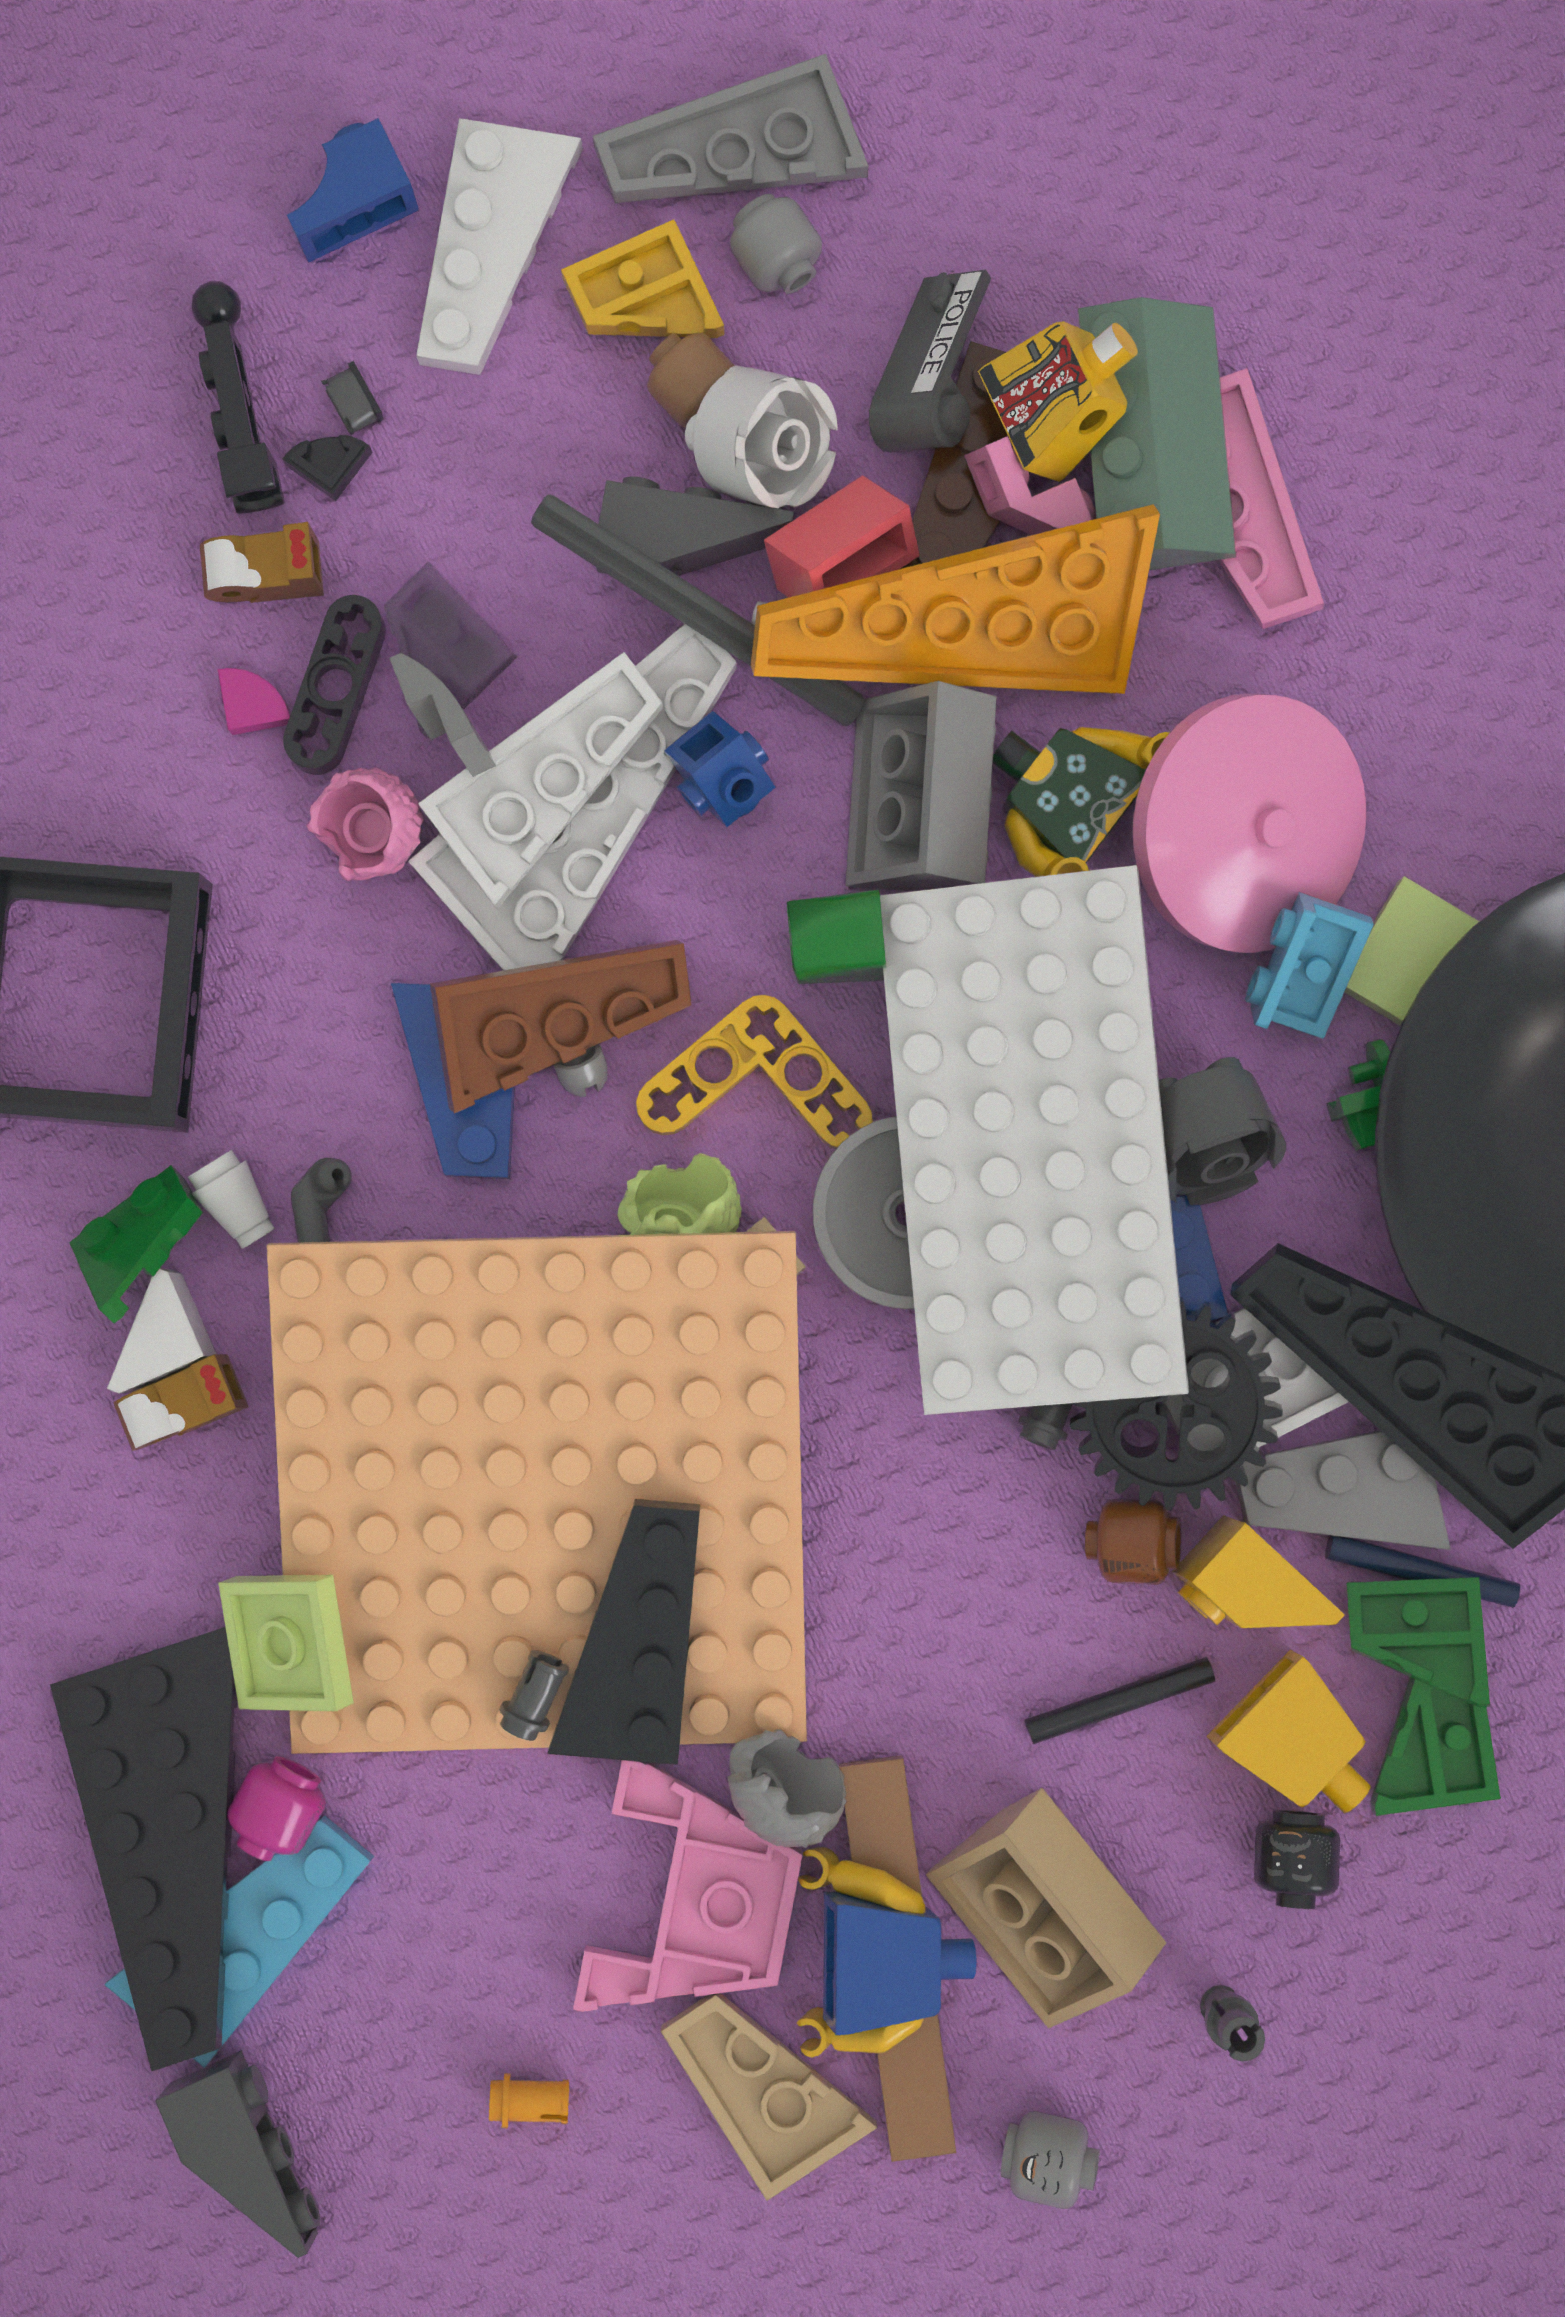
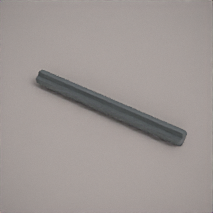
[531,495,864,726]

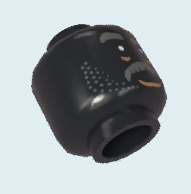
[1254,1810,1340,1909]

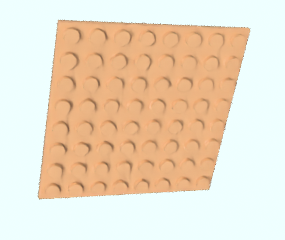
[267,1231,807,1754]

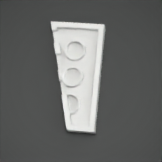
[416,118,583,375]
[418,652,663,909]

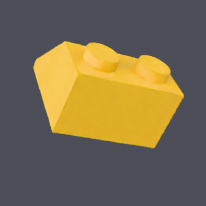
[1172,1515,1345,1628]

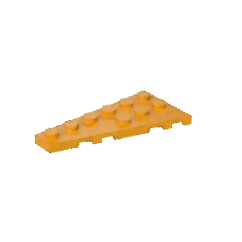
[751,504,1160,694]

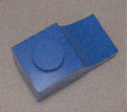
[287,118,419,263]

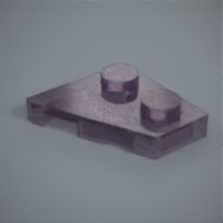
[383,562,518,740]

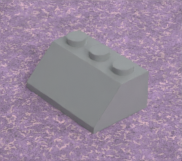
[845,681,996,891]

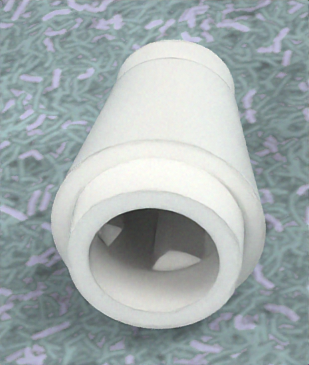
[188,1150,275,1249]

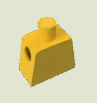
[1206,1649,1371,1813]

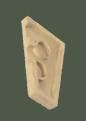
[661,1993,877,2201]

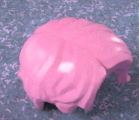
[306,767,424,882]

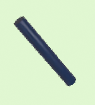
[1325,1535,1520,1608]

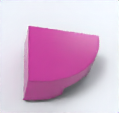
[217,668,291,735]

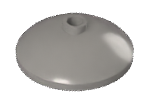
[813,1116,914,1309]

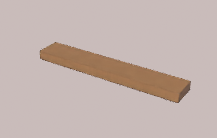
[839,1755,956,2162]

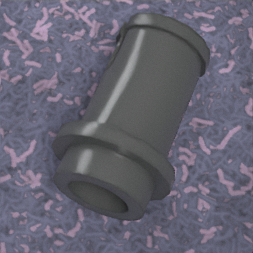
[1018,1403,1073,1450]
[500,1650,569,1741]

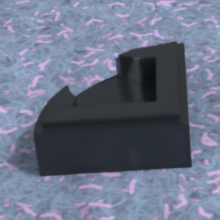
[282,435,373,501]

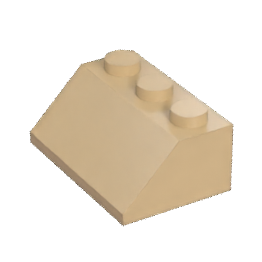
[926,1788,1167,2029]

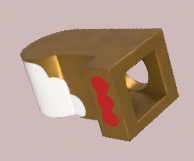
[200,522,324,603]
[113,1354,249,1451]

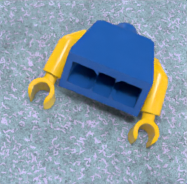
[796,1847,977,2058]

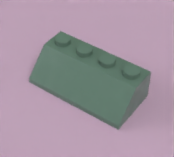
[1078,297,1236,570]

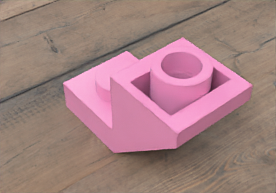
[964,436,1096,535]

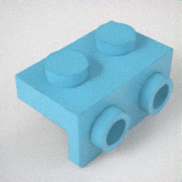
[1245,892,1374,1039]

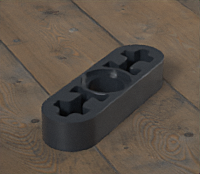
[283,595,386,775]

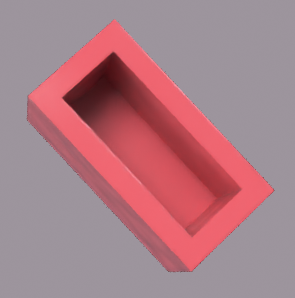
[764,475,920,598]

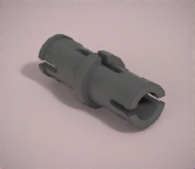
[1200,1985,1265,2062]

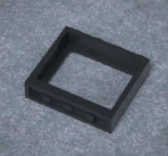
[0,857,213,1133]

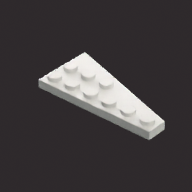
[408,624,737,970]

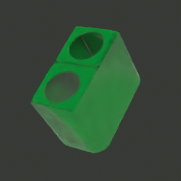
[787,890,886,984]

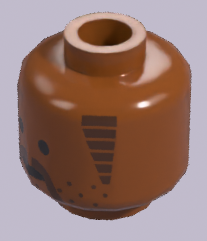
[1085,1499,1181,1585]

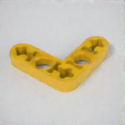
[636,995,873,1149]

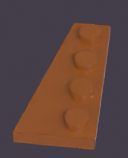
[430,940,692,1114]

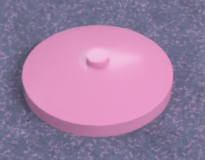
[1133,694,1366,953]

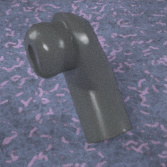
[291,1157,352,1242]

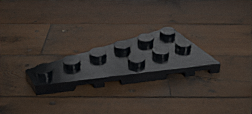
[1230,1243,1565,1549]
[50,1627,238,2072]

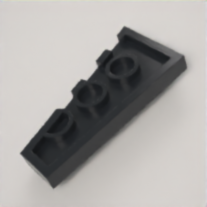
[547,1499,700,1765]

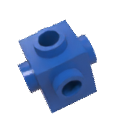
[664,711,776,827]

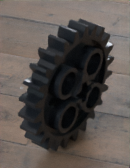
[1070,1297,1283,1511]

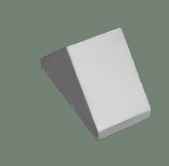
[107,1268,216,1393]

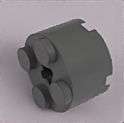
[1159,1057,1286,1205]

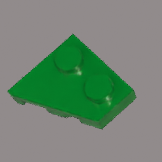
[69,1165,203,1323]
[1346,1577,1490,1708]
[1370,1677,1501,1816]

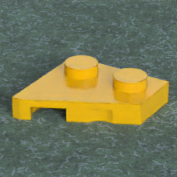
[561,219,725,338]

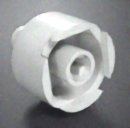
[685,365,838,508]

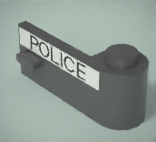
[869,269,991,453]

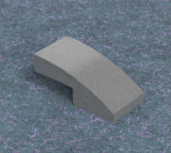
[389,653,496,777]

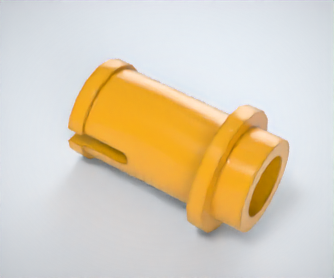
[489,2073,569,2129]

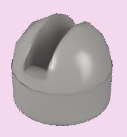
[554,1044,608,1097]

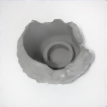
[727,1729,846,1848]

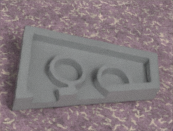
[1236,1430,1451,1550]

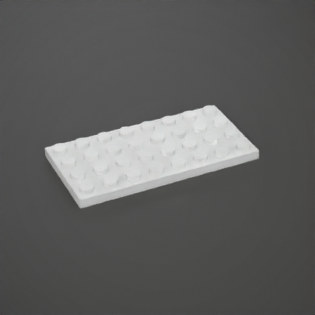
[880,865,1189,1415]

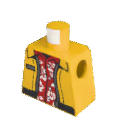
[978,321,1138,482]

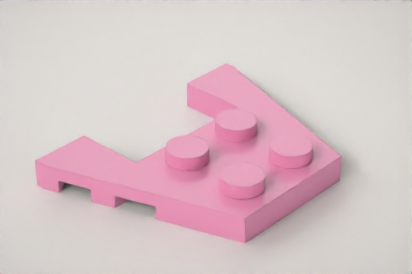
[573,1760,803,2012]

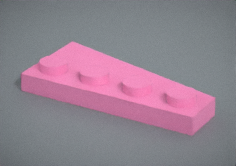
[1218,368,1324,630]

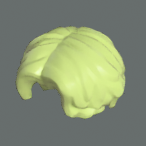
[617,1153,742,1235]

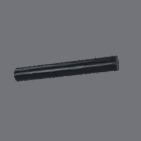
[1025,1657,1216,1745]

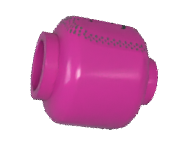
[227,1756,326,1861]

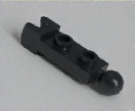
[192,281,284,514]

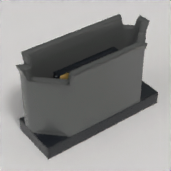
[321,361,384,436]

